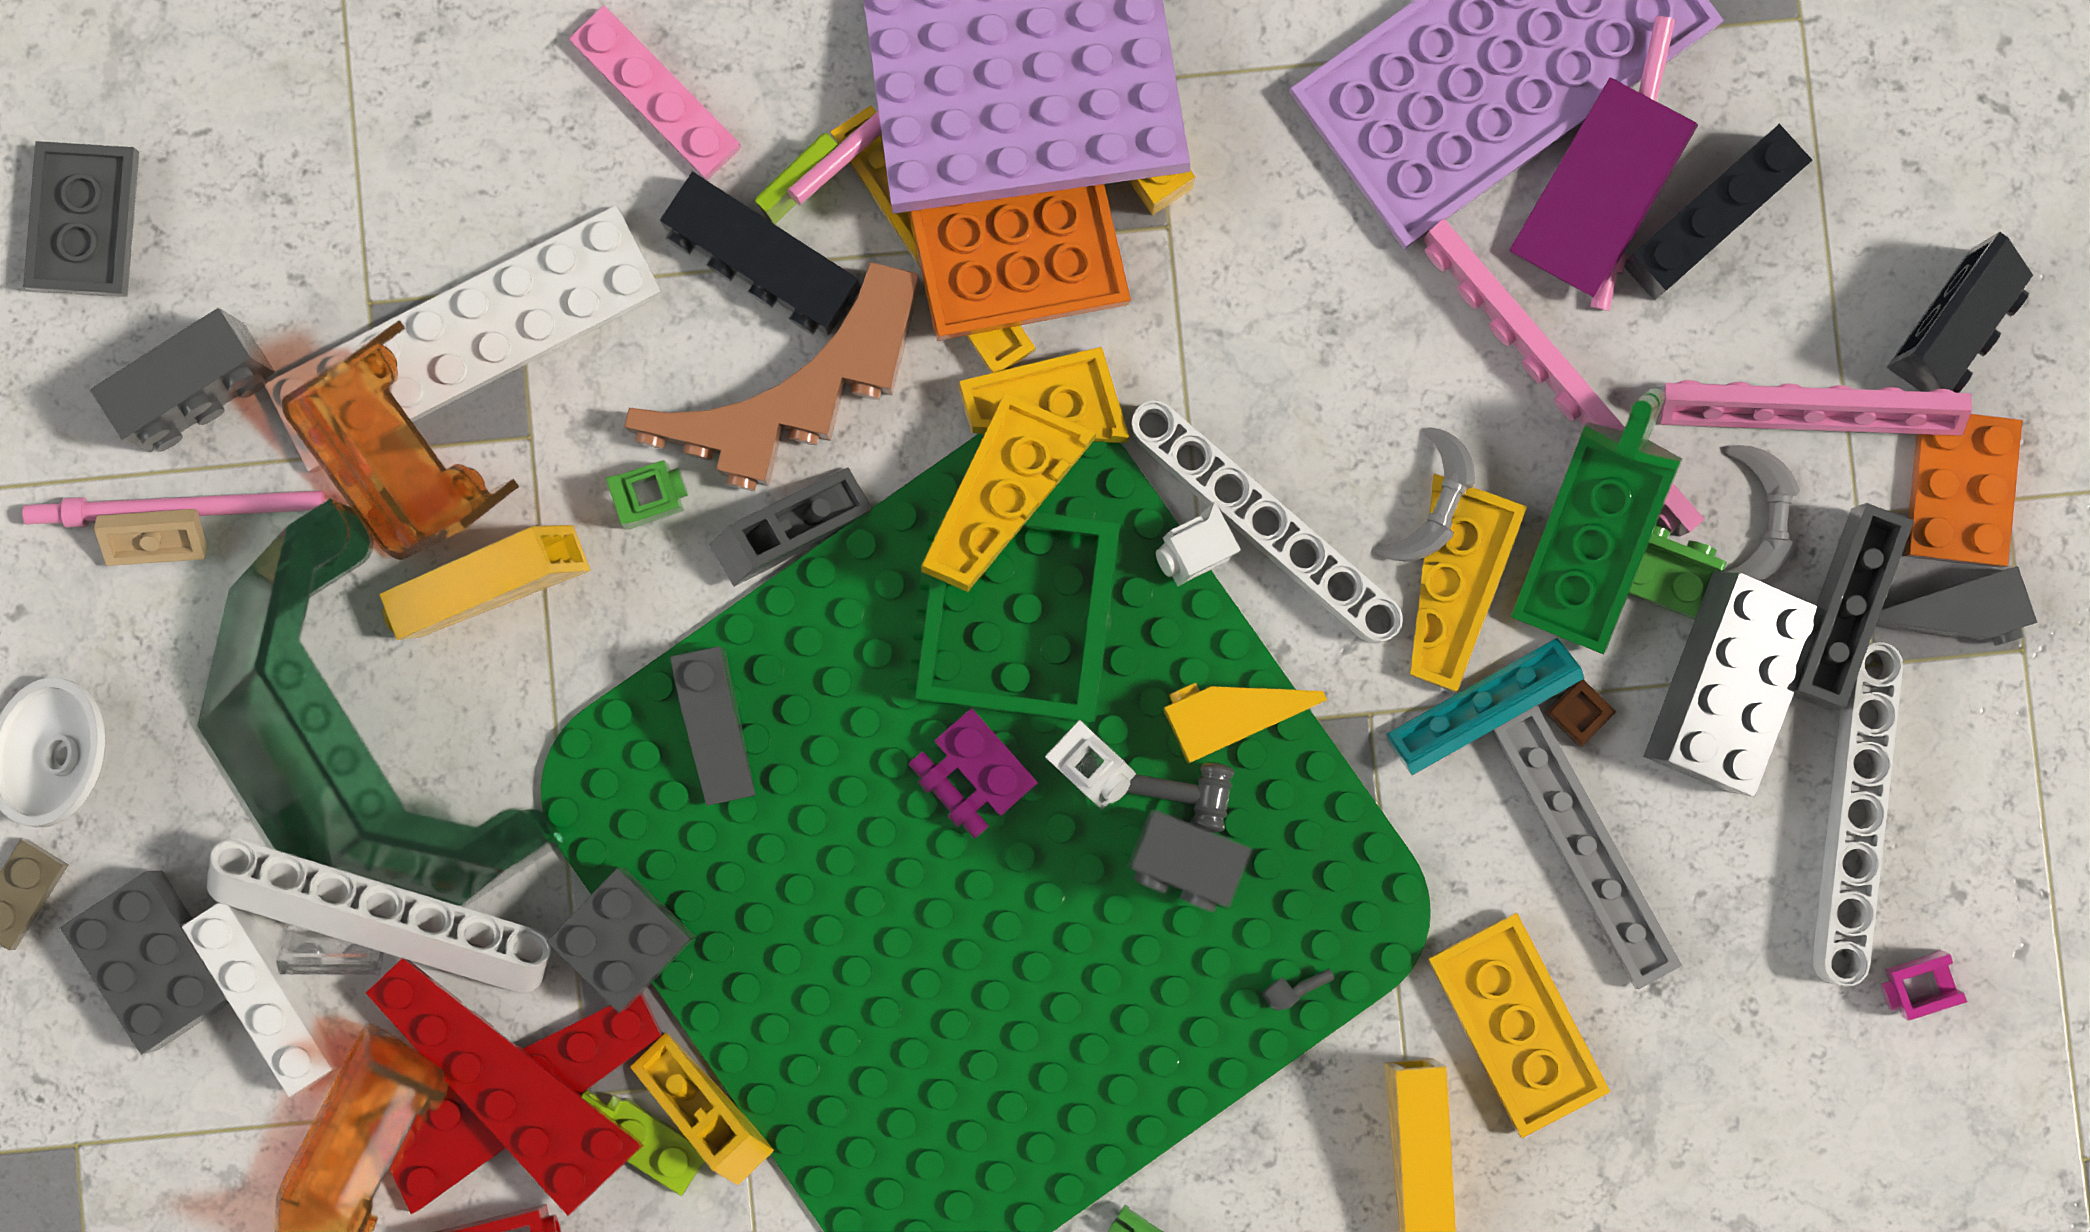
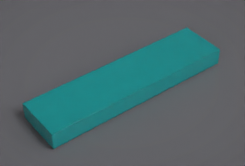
[1386,638,1585,776]

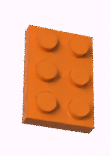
[1904,414,2023,568]

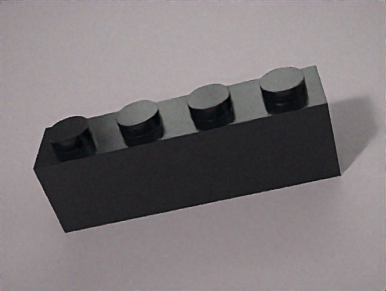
[1624,123,1813,301]
[660,171,861,336]

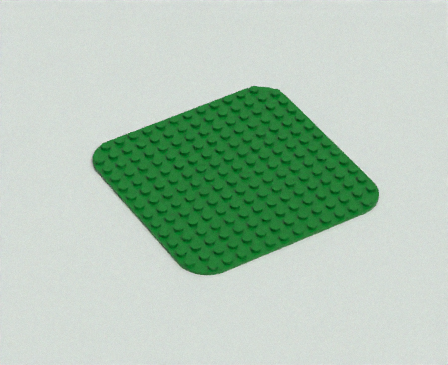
[541,434,1431,1232]

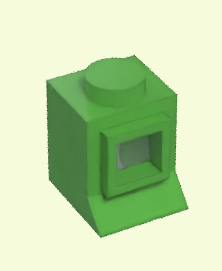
[606,460,688,530]

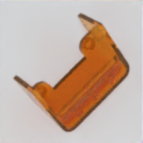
[282,320,519,560]
[274,1022,448,1232]

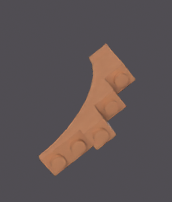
[624,262,920,491]

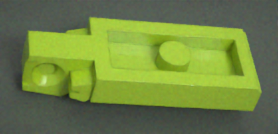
[582,1091,705,1196]

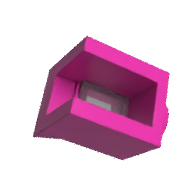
[1881,949,1967,1021]

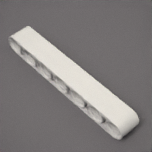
[1130,400,1403,644]
[1813,642,1903,987]
[206,839,551,993]

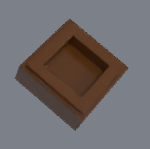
[1544,679,1616,747]

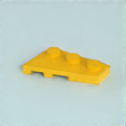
[958,346,1129,443]

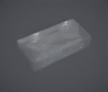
[276,924,384,975]

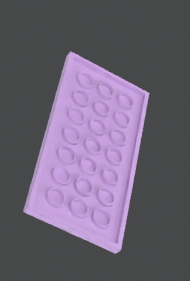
[1289,0,1724,249]

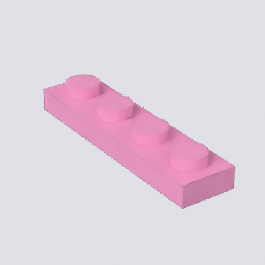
[569,5,742,181]

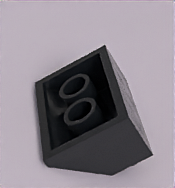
[1886,232,2033,393]

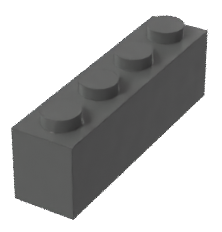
[1793,503,1914,710]

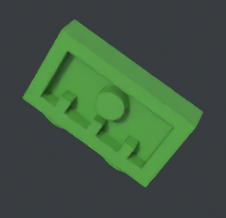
[1629,526,1727,620]

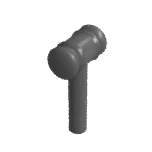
[1126,763,1235,833]

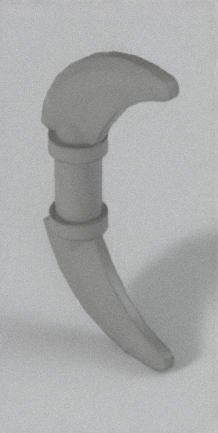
[1376,427,1475,562]
[1725,445,1800,581]

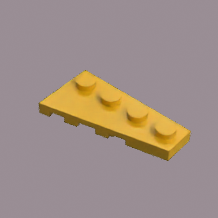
[921,392,1097,592]

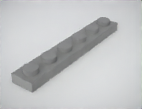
[1492,705,1682,990]

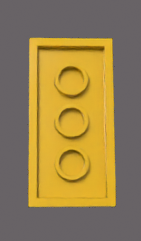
[1427,912,1611,1138]

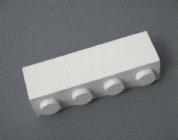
[182,902,345,1097]

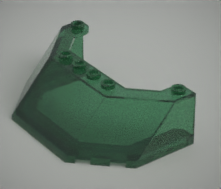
[197,498,565,907]

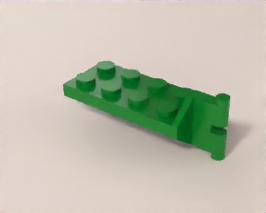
[1511,388,1682,655]

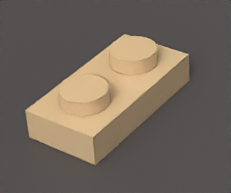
[94,509,208,566]

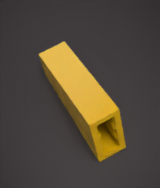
[379,525,591,640]
[1384,1058,1456,1232]

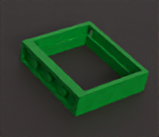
[907,499,1121,724]

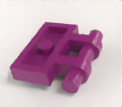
[908,708,1038,839]

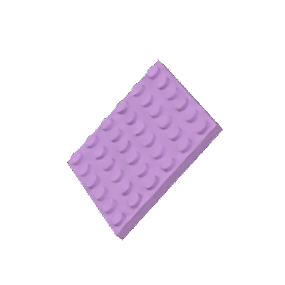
[864,0,1190,213]

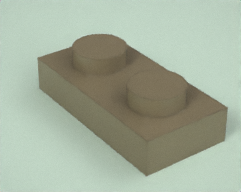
[0,839,69,951]

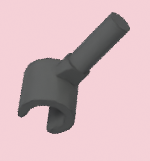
[1262,968,1334,1010]

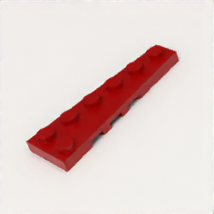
[365,958,644,1216]
[368,993,663,1214]

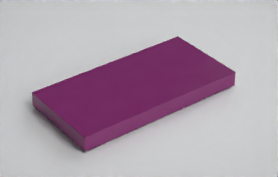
[1509,77,1698,299]

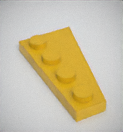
[1410,473,1527,693]

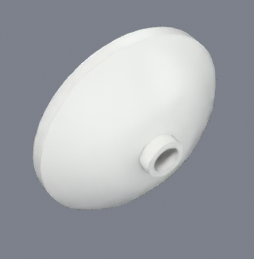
[0,677,106,828]

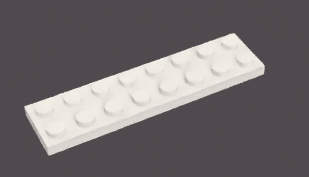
[265,205,663,473]

